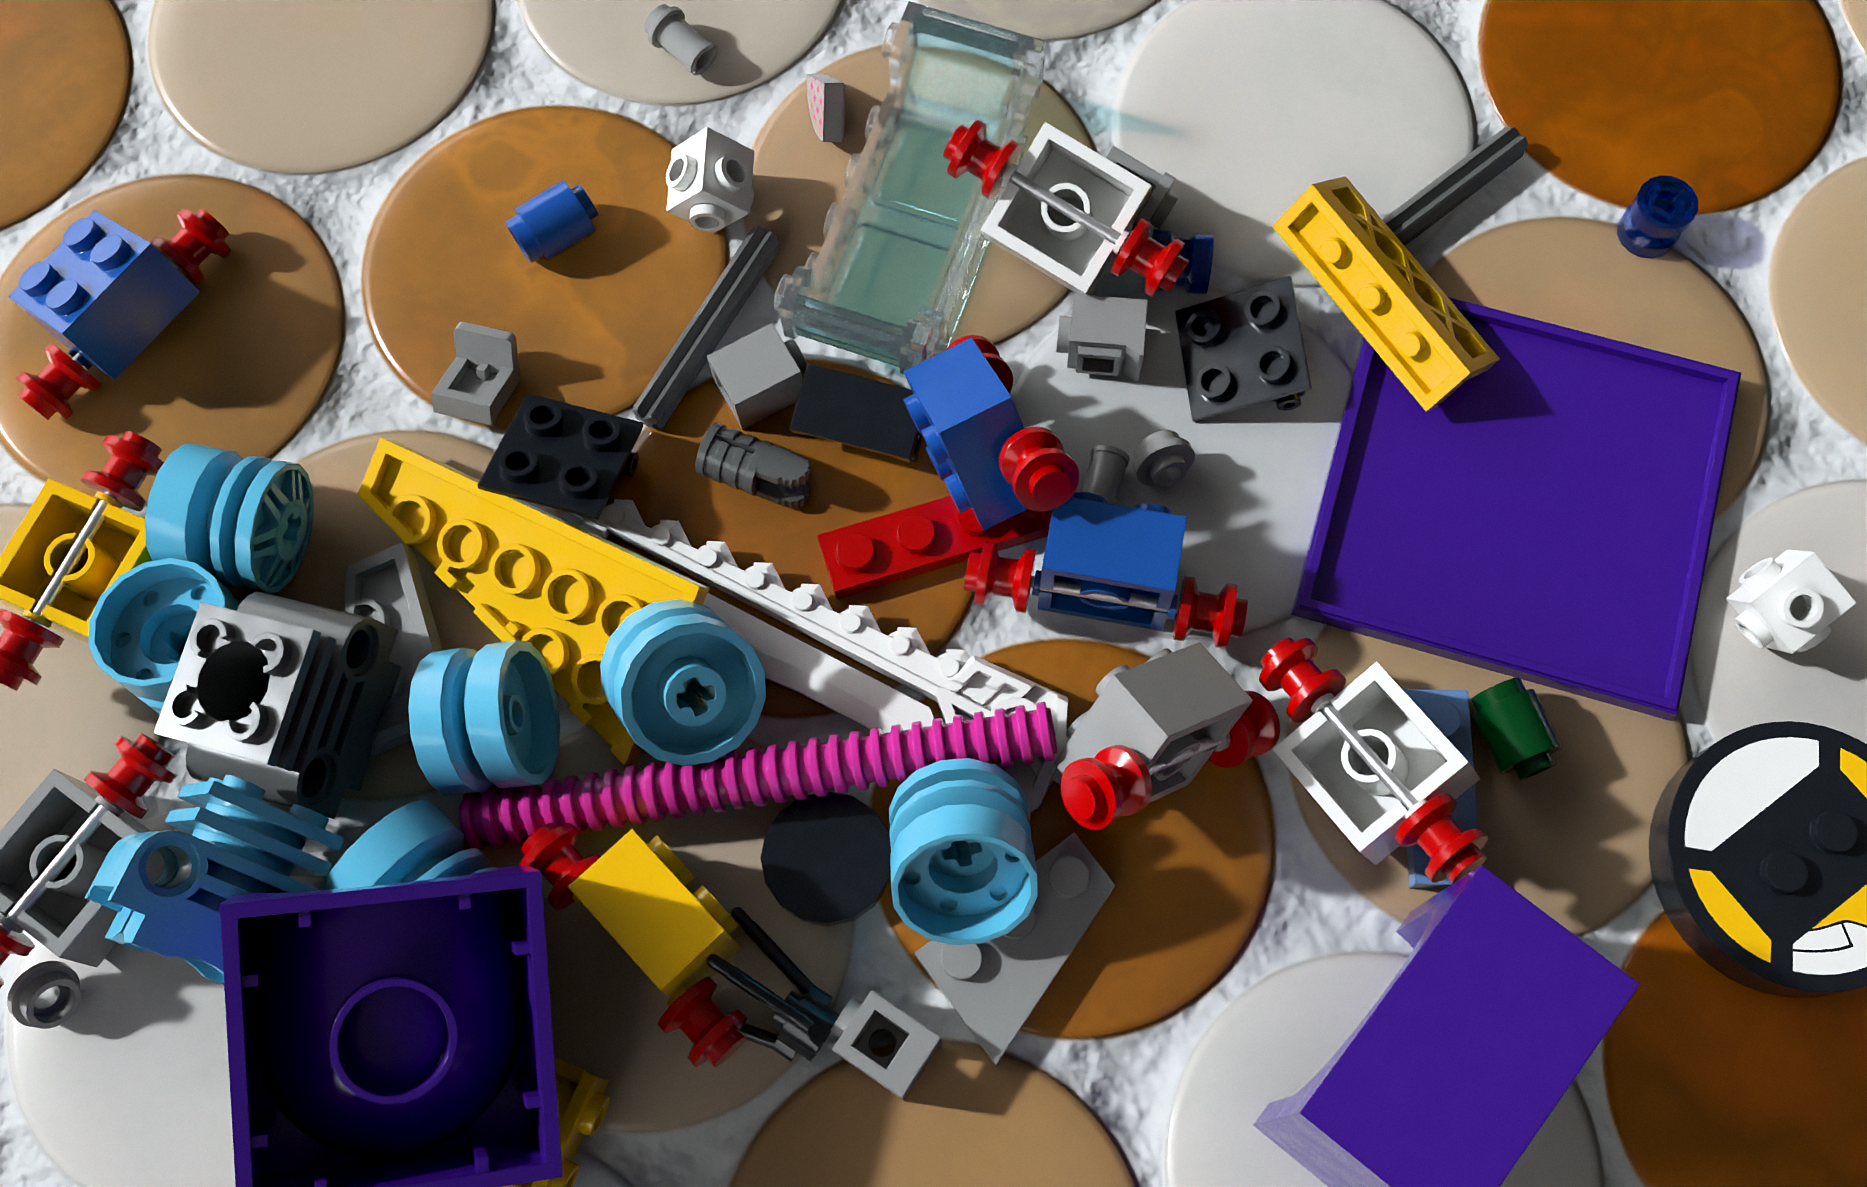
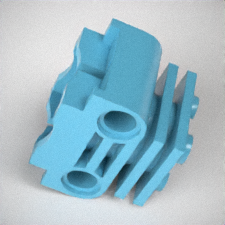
[85,775,345,985]

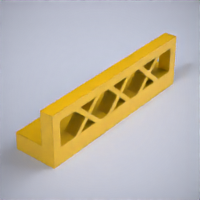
[1272,176,1500,412]

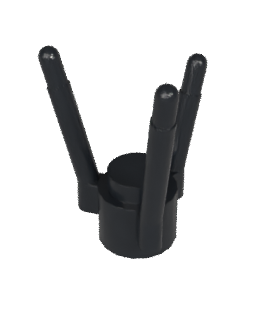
[706,907,840,1062]

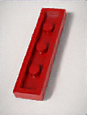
[817,496,1052,600]

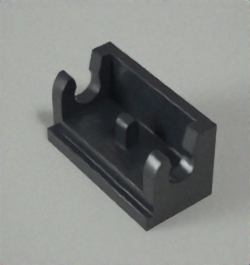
[789,364,923,462]

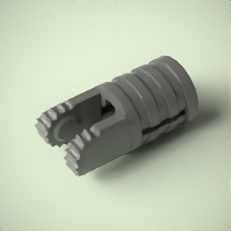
[695,422,811,509]

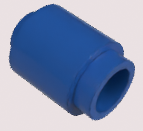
[505,180,598,263]

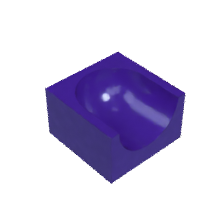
[220,865,563,1187]
[1253,865,1640,1187]

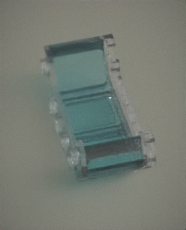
[774,1,1046,374]

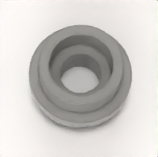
[1133,430,1195,487]
[7,961,81,1029]

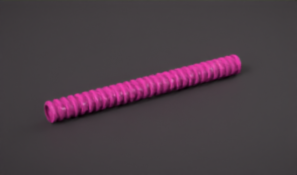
[459,702,1058,850]

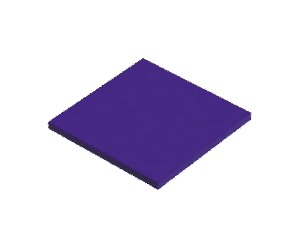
[1291,297,1741,721]

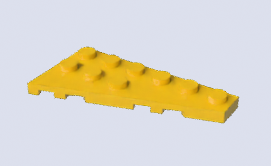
[357,437,709,766]

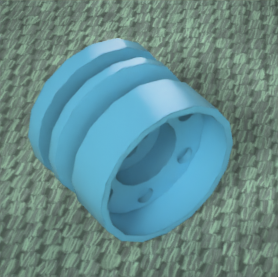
[145,443,314,593]
[88,558,240,714]
[889,758,1038,945]
[322,799,497,890]

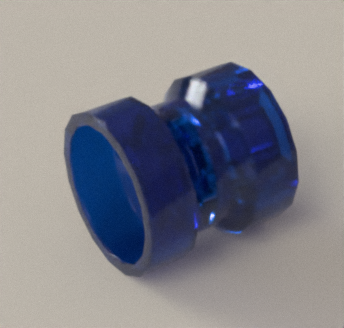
[1617,175,1698,259]
[1151,229,1214,295]

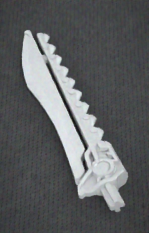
[525,499,1069,819]

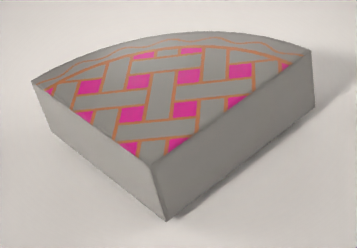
[807,74,846,142]

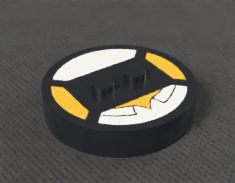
[1649,721,1867,998]

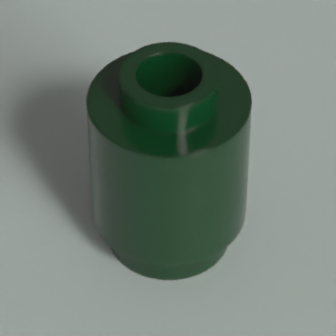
[1471,677,1563,780]

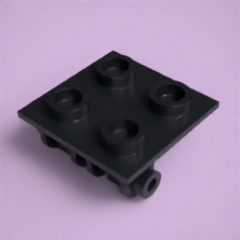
[1175,276,1312,422]
[477,393,643,520]

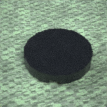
[760,792,891,927]

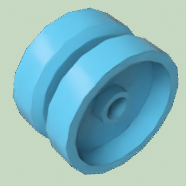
[600,599,766,766]
[408,640,560,795]

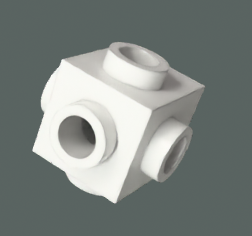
[666,127,755,233]
[1726,550,1856,654]

